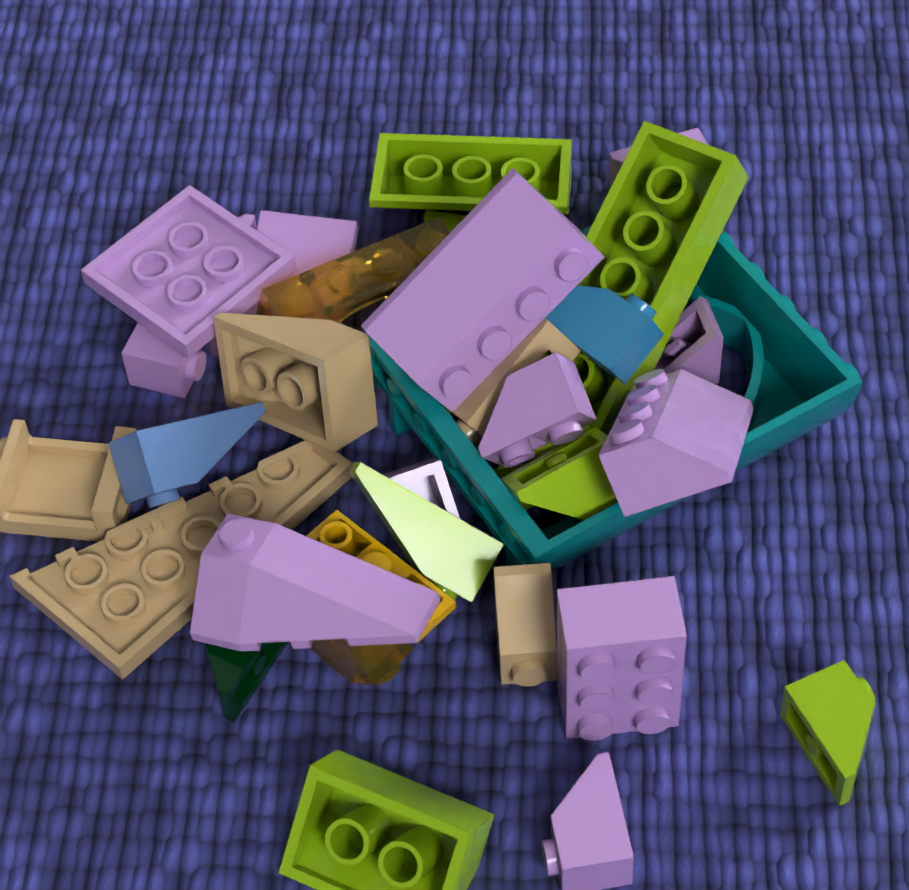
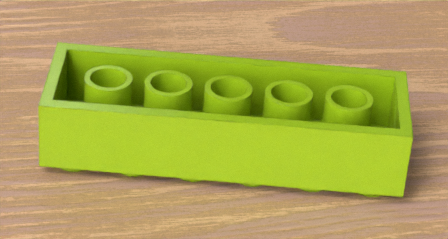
[542,121,749,435]

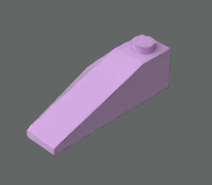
[190,514,440,652]

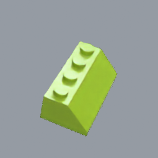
[369,133,572,215]

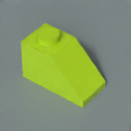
[500,427,618,520]
[780,660,876,806]

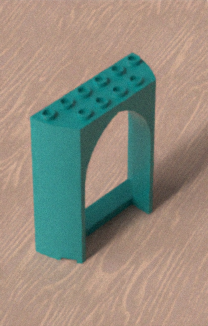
[369,225,863,572]

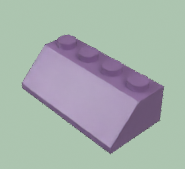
[361,168,604,412]
[598,369,754,517]

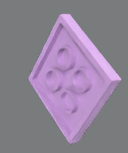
[81,185,296,359]

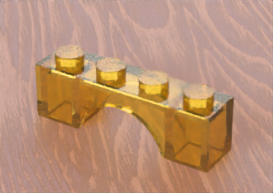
[256,216,450,323]

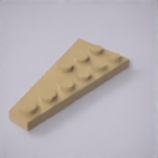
[9,440,352,680]

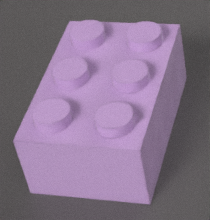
[557,576,687,741]

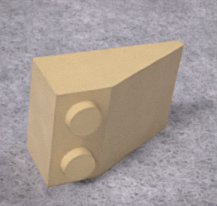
[213,313,378,452]

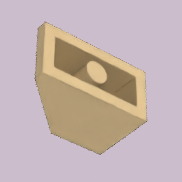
[493,563,557,687]

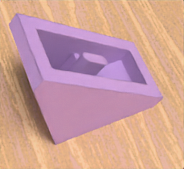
[654,296,724,384]

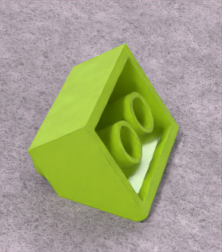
[279,749,495,890]

